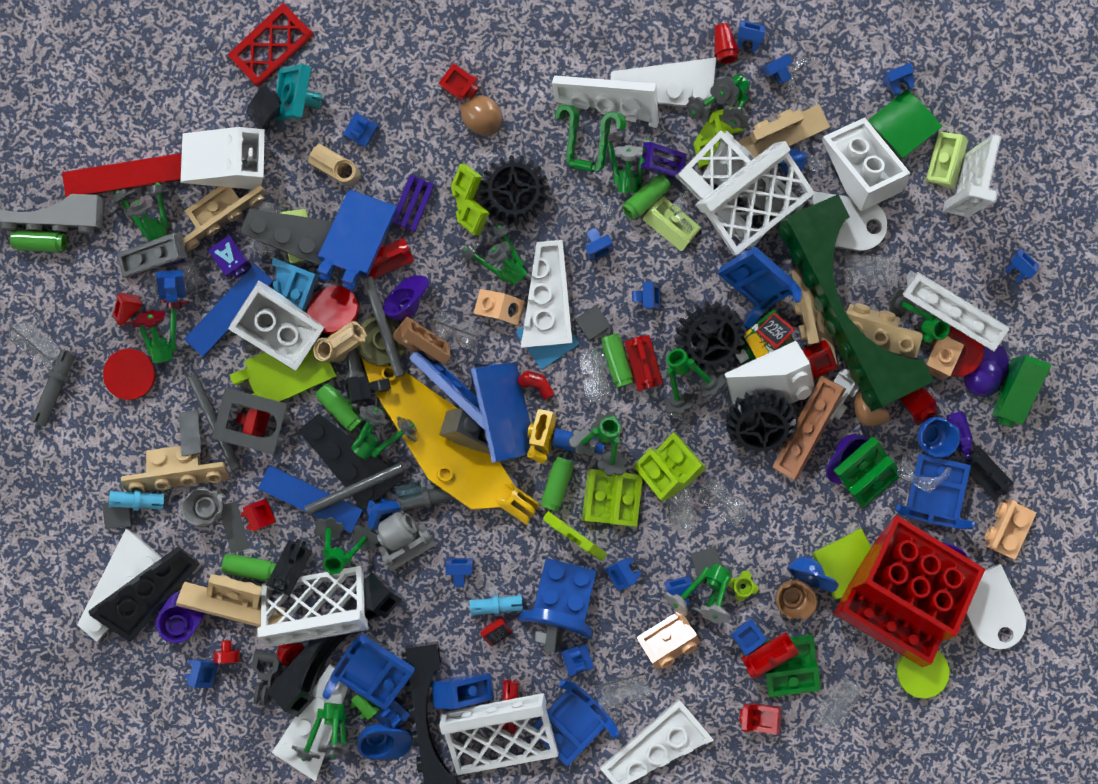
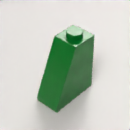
[991,355,1052,428]

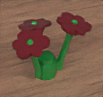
[124,299,189,363]

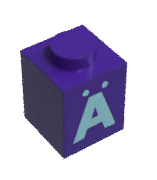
[208,235,251,278]

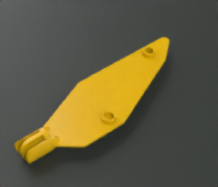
[361,357,541,525]

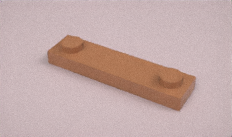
[773,376,847,480]

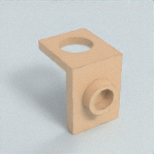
[474,289,525,325]
[925,337,964,380]

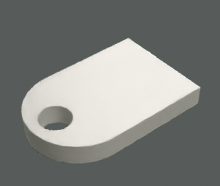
[811,191,887,251]
[966,564,1026,649]

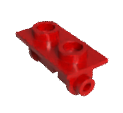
[365,238,414,279]
[624,335,663,391]
[741,632,799,679]

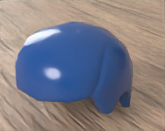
[917,417,960,458]

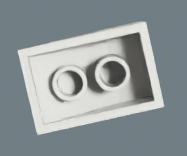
[822,118,910,211]
[228,280,324,371]
[724,341,815,404]

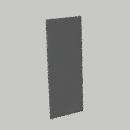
[179,409,201,456]
[221,501,250,553]

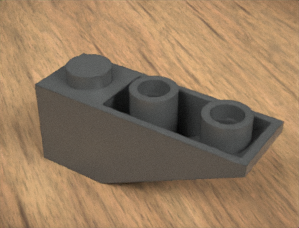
[439,408,520,463]

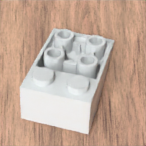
[180,127,265,189]

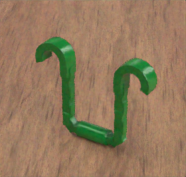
[555,105,626,172]

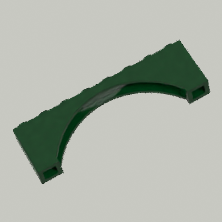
[777,194,934,412]

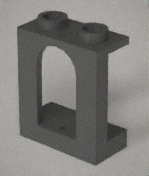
[211,388,291,454]

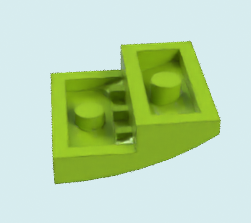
[633,432,707,501]
[582,469,643,527]
[812,528,871,600]

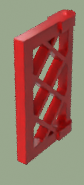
[227,3,314,88]

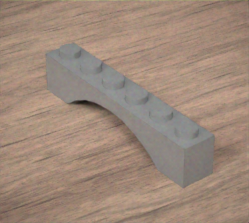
[0,194,104,234]

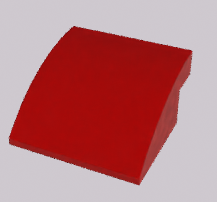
[834,515,985,667]

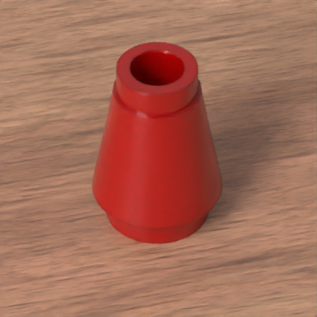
[714,23,740,64]

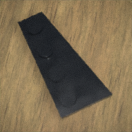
[299,414,405,510]
[88,546,200,642]

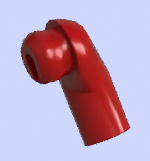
[518,371,555,400]

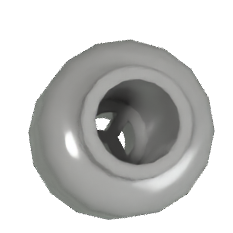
[377,512,417,551]

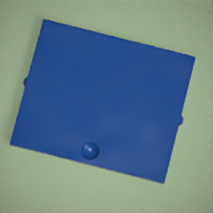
[471,362,530,463]

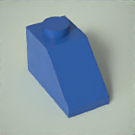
[431,673,494,709]

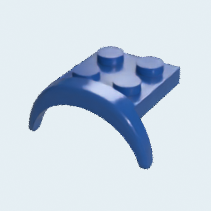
[718,247,802,329]
[896,454,975,529]
[517,558,596,639]
[322,634,415,711]
[532,680,619,767]

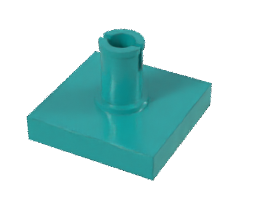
[272,64,322,122]

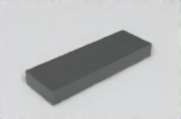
[117,232,187,278]

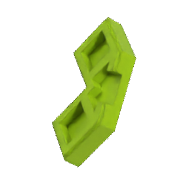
[693,107,743,169]
[451,164,489,235]
[543,511,608,561]

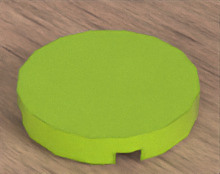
[896,651,950,699]

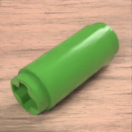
[622,174,671,220]
[10,230,67,253]
[601,333,634,388]
[315,383,364,432]
[541,457,574,512]
[221,554,276,582]

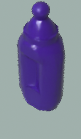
[946,411,973,460]

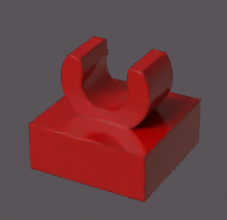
[236,407,270,438]
[241,498,276,532]

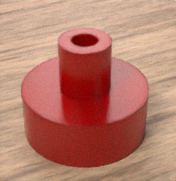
[213,640,240,663]
[276,642,304,666]

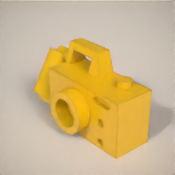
[527,409,557,464]

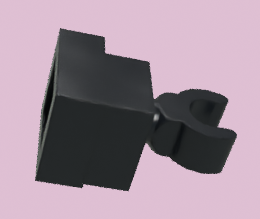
[344,376,391,405]

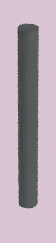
[363,276,405,378]
[187,374,241,471]
[304,463,404,516]

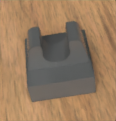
[534,625,563,653]

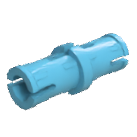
[109,490,164,511]
[470,595,523,616]

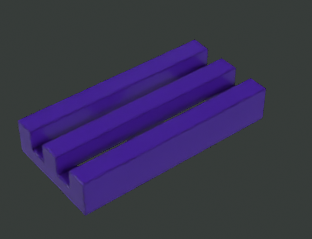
[640,142,687,179]
[392,174,435,232]

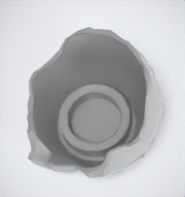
[181,487,224,527]

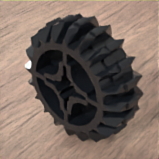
[479,155,549,226]
[675,301,746,371]
[726,389,797,455]

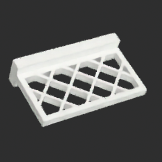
[675,131,792,249]
[943,134,1001,217]
[696,141,815,255]
[903,270,1010,351]
[258,566,368,647]
[439,693,559,775]

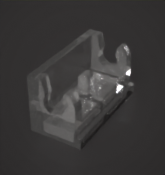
[843,253,900,286]

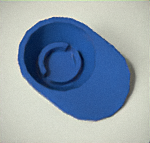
[787,557,838,592]
[357,723,413,760]

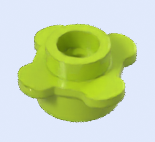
[728,571,758,601]

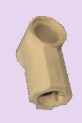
[308,143,361,186]
[313,321,367,362]

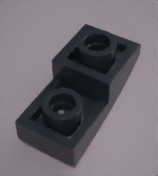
[246,85,282,131]

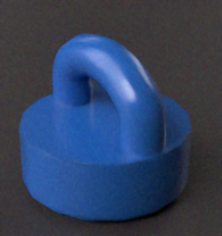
[779,148,806,174]

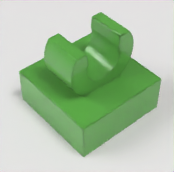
[350,694,381,720]

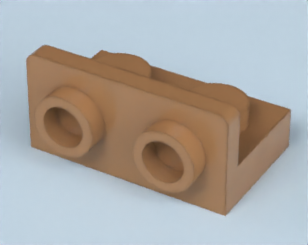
[393,317,451,365]

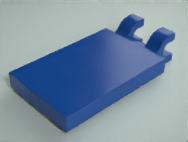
[317,189,397,291]

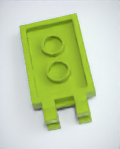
[229,337,337,409]

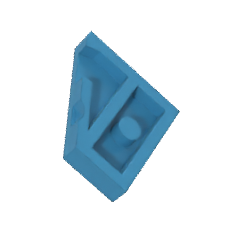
[272,257,320,313]

